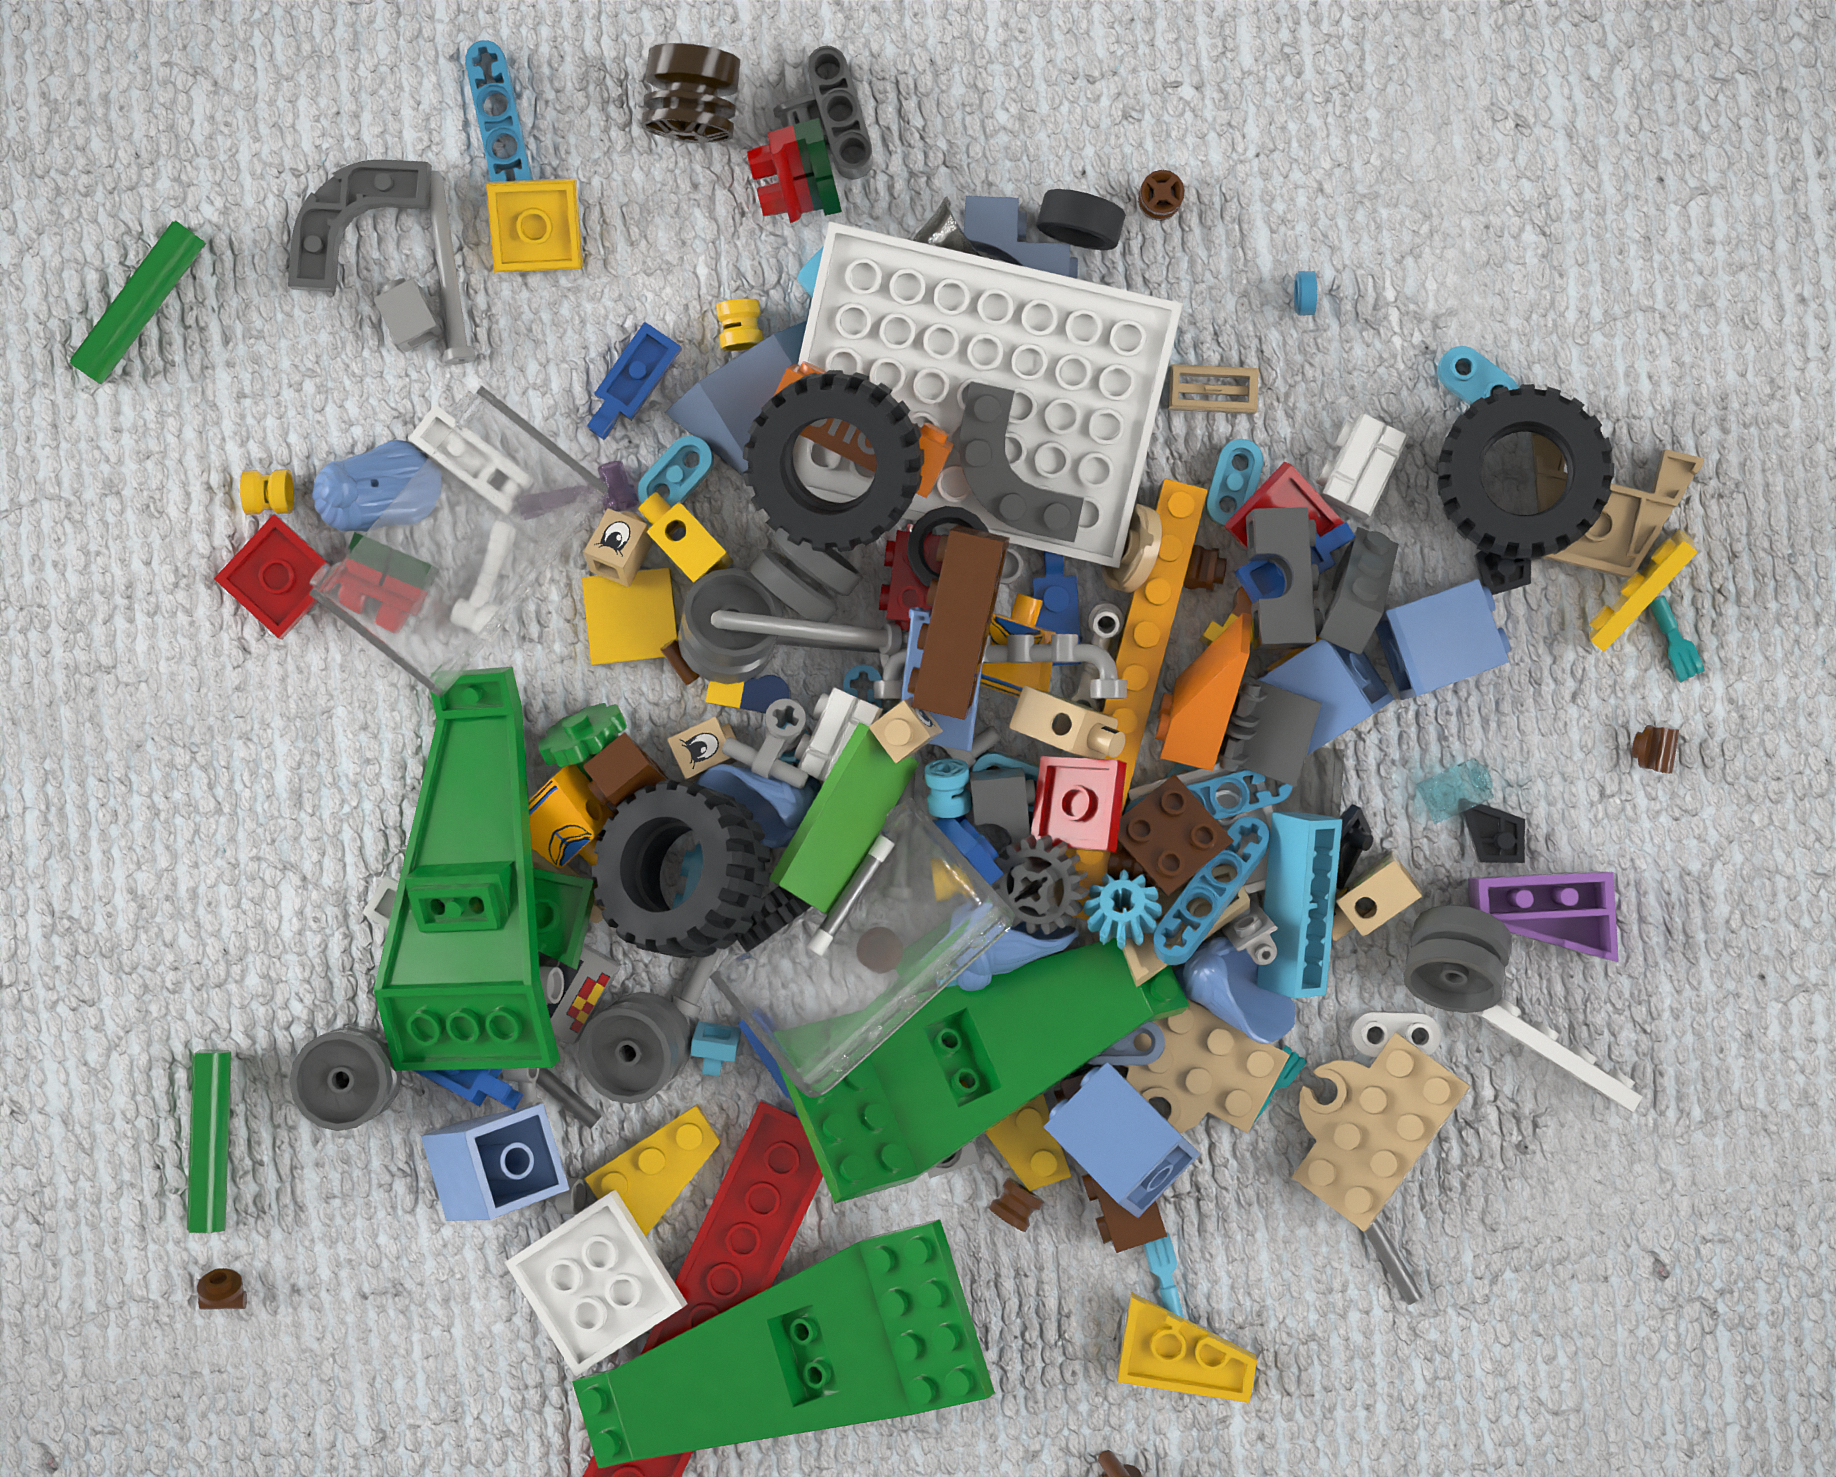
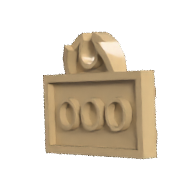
[1124,999,1290,1134]
[1292,1032,1471,1232]

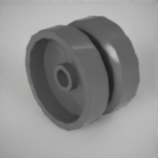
[748,528,863,623]
[677,568,783,684]
[1403,905,1512,1013]
[578,991,692,1104]
[289,1025,403,1131]

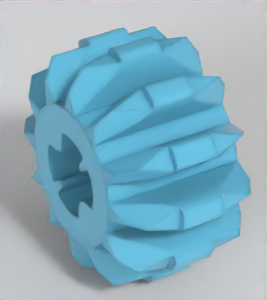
[1084,869,1161,950]

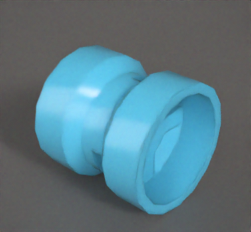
[924,758,972,818]

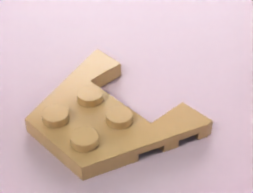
[1531,432,1704,579]

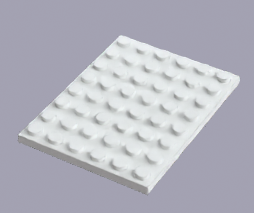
[793,221,1183,568]

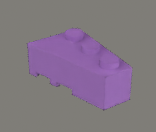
[1468,871,1619,962]

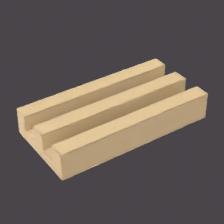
[1168,364,1259,414]

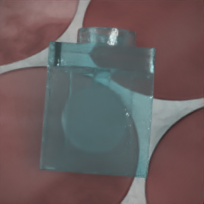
[1416,758,1494,824]

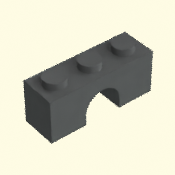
[1246,507,1322,650]
[1319,527,1399,655]
[969,767,1043,912]

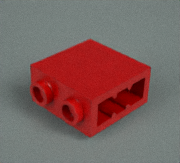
[879,524,943,632]

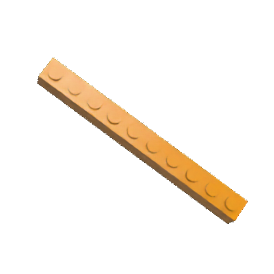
[1065,478,1208,920]

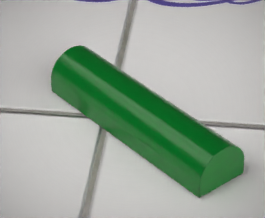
[70,220,207,385]
[187,1049,232,1233]

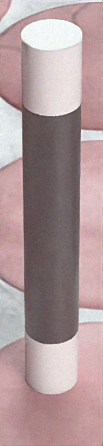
[807,835,895,957]

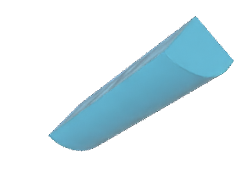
[1257,812,1342,999]

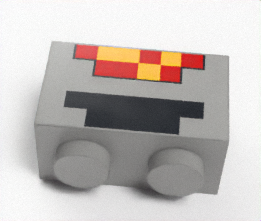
[546,943,622,1045]

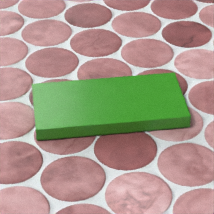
[769,722,919,915]

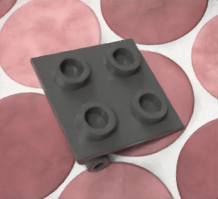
[1217,675,1322,787]

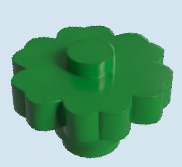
[537,703,627,782]

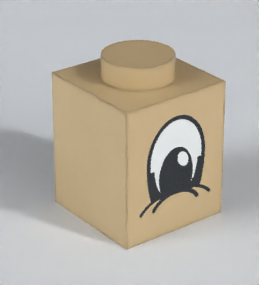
[583,508,653,587]
[869,696,943,763]
[667,716,738,783]

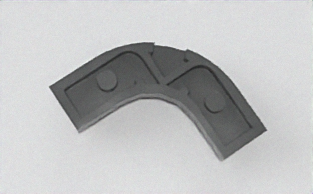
[288,159,432,292]
[959,381,1084,543]

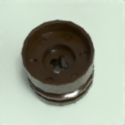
[641,43,740,143]

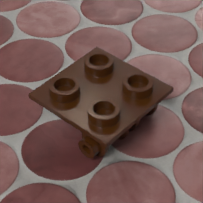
[1118,774,1234,897]

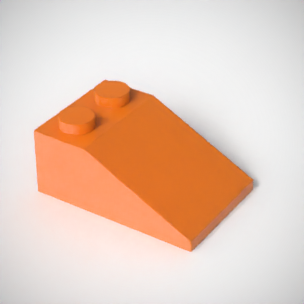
[1155,613,1252,771]

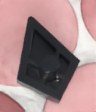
[1474,550,1532,595]
[1459,798,1525,863]
[1336,804,1374,890]

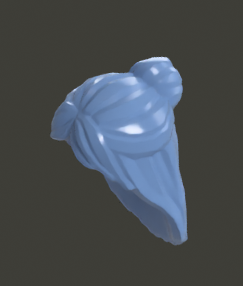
[312,440,442,532]
[695,764,822,848]
[949,903,1079,991]
[1174,937,1296,1044]

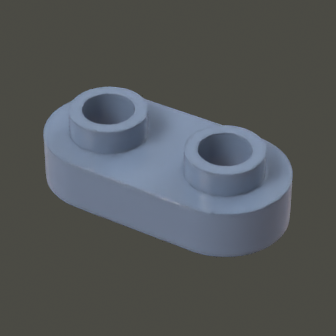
[1088,1022,1165,1065]

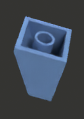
[1375,579,1511,700]
[1259,639,1395,756]
[1044,1062,1201,1218]
[421,1103,569,1221]

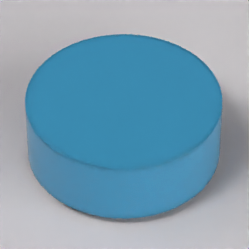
[1294,271,1317,316]

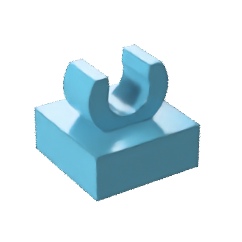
[690,1021,741,1077]

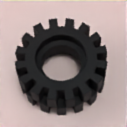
[734,886,812,953]

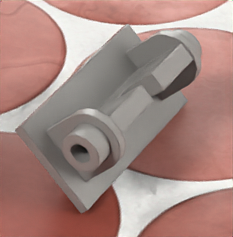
[1220,898,1278,965]

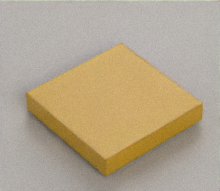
[486,178,583,273]
[581,567,678,666]

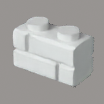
[1316,413,1409,520]
[794,687,886,782]

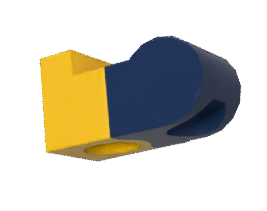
[705,675,791,714]

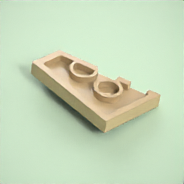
[1115,864,1250,987]

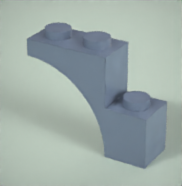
[963,196,1078,279]

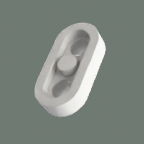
[1349,1011,1441,1057]

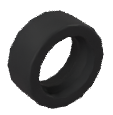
[1036,189,1126,251]
[907,506,989,587]

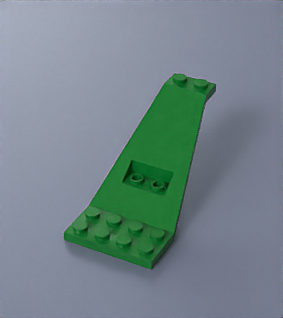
[373,666,560,1071]
[768,937,1190,1204]
[572,1219,995,1468]

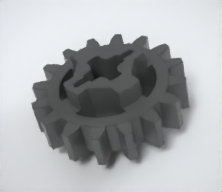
[991,835,1089,934]

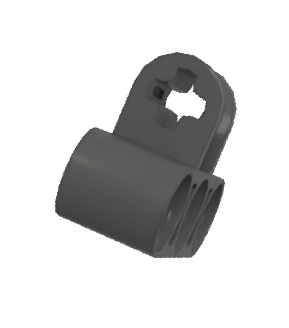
[773,46,873,180]

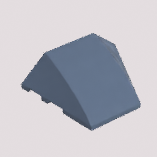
[664,320,808,477]

